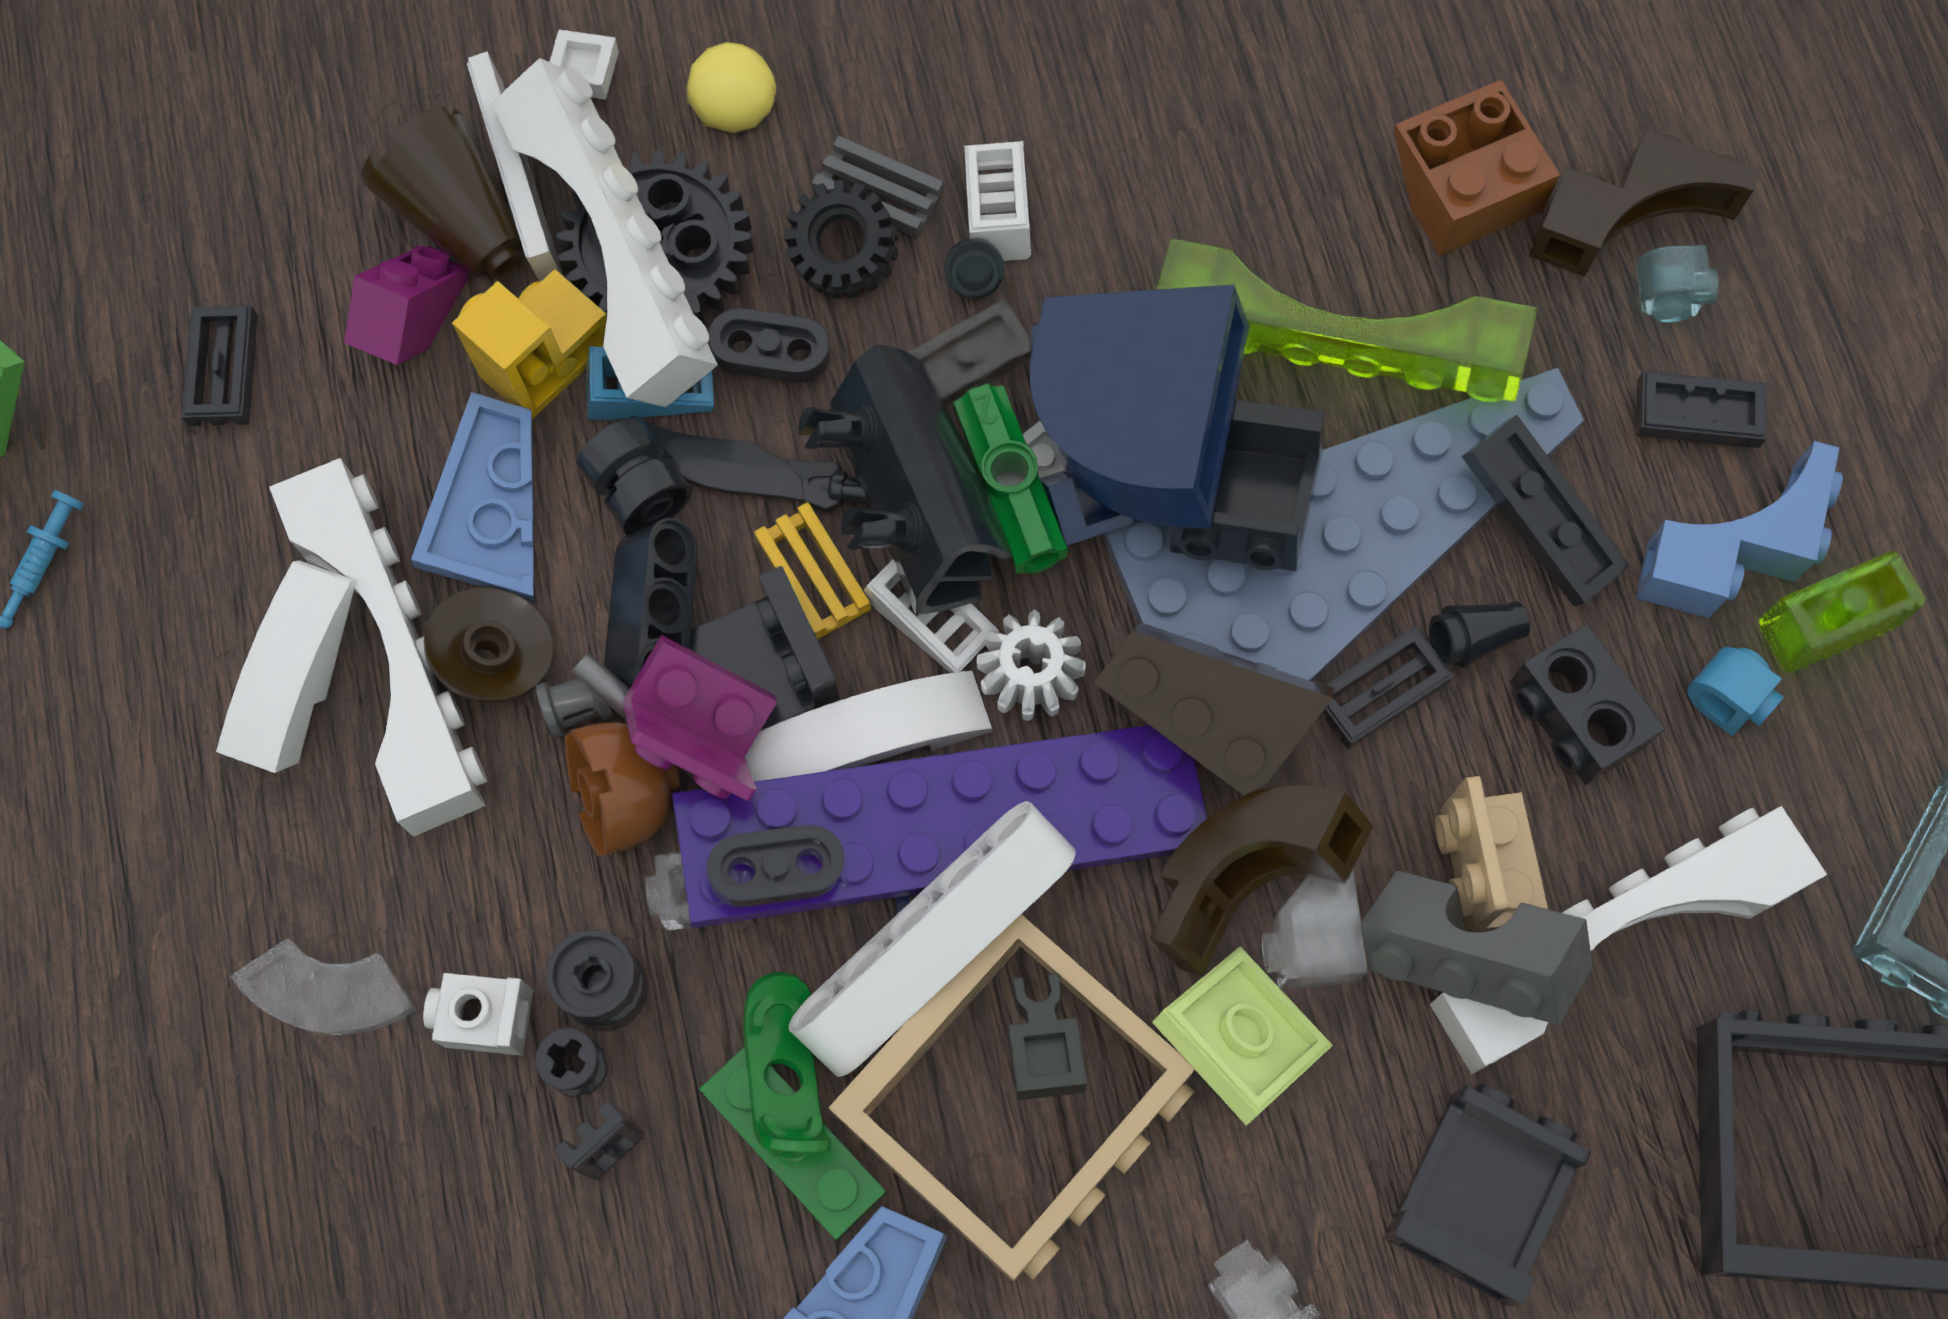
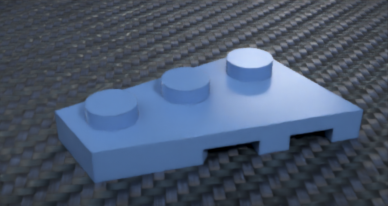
[411,392,534,603]

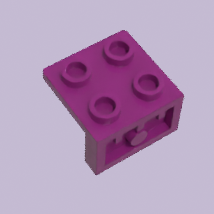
[622,635,777,801]

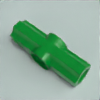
[953,384,1068,575]

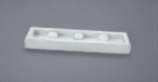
[467,52,563,281]

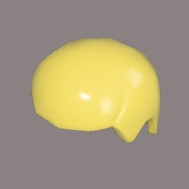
[687,42,776,133]

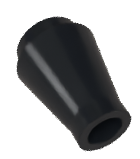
[1429,601,1530,667]

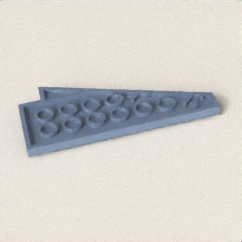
[1102,368,1584,682]

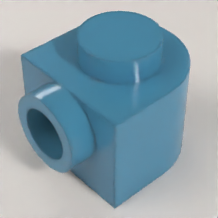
[1687,647,1784,737]

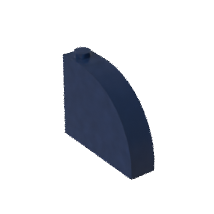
[1030,284,1249,528]

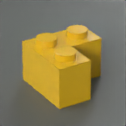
[452,269,607,419]

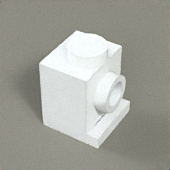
[423,973,534,1056]

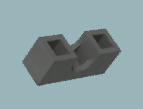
[1360,870,1593,1025]

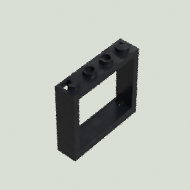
[1697,1009,1948,1295]

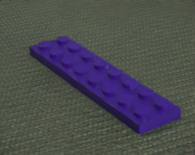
[672,725,1207,929]

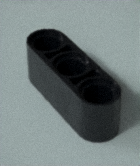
[604,518,698,689]

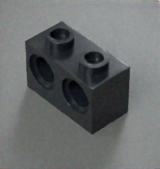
[1510,624,1665,786]

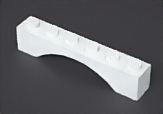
[491,58,718,407]
[269,458,488,837]
[1430,806,1827,1074]

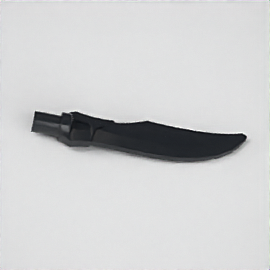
[629,416,868,512]

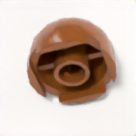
[565,722,680,856]

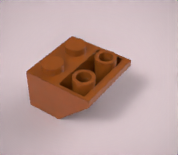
[1393,80,1560,256]

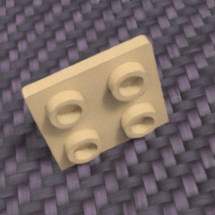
[1435,776,1548,933]

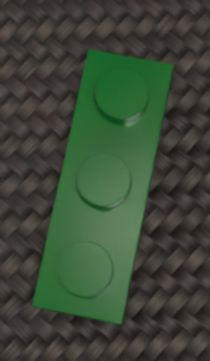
[699,1047,887,1242]

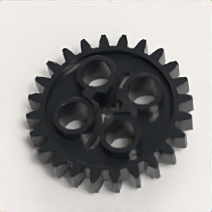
[556,150,754,324]

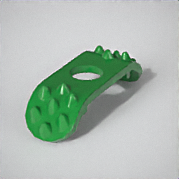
[743,972,831,1159]

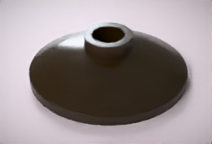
[423,587,554,703]

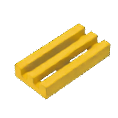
[754,502,871,640]

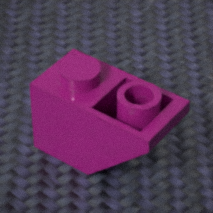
[344,246,470,365]

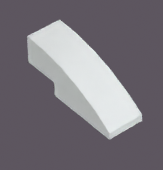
[216,560,356,773]

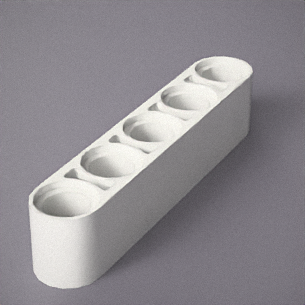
[789,801,1076,1077]

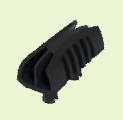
[798,344,1013,615]

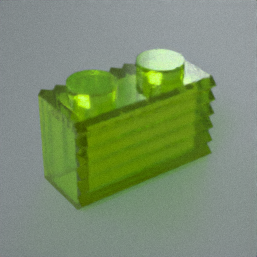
[1758,550,1925,674]

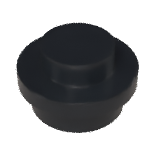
[944,238,1005,298]

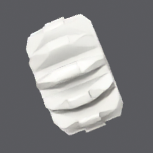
[977,609,1086,722]

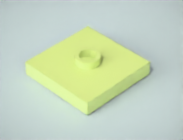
[1152,946,1333,1126]

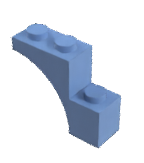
[1635,441,1843,618]

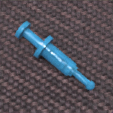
[0,490,84,629]

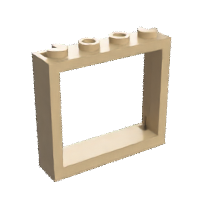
[829,914,1195,1282]

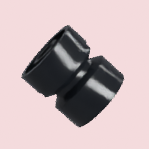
[576,417,692,535]
[546,930,648,1031]

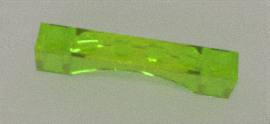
[1156,238,1538,402]

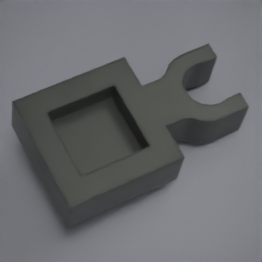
[1007,974,1087,1100]

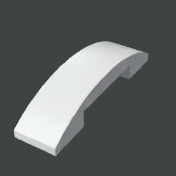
[745,671,992,782]

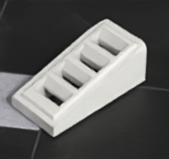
[965,141,1031,261]
[863,559,999,673]

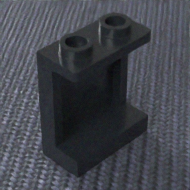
[1169,399,1325,572]
[1383,1083,1591,1307]

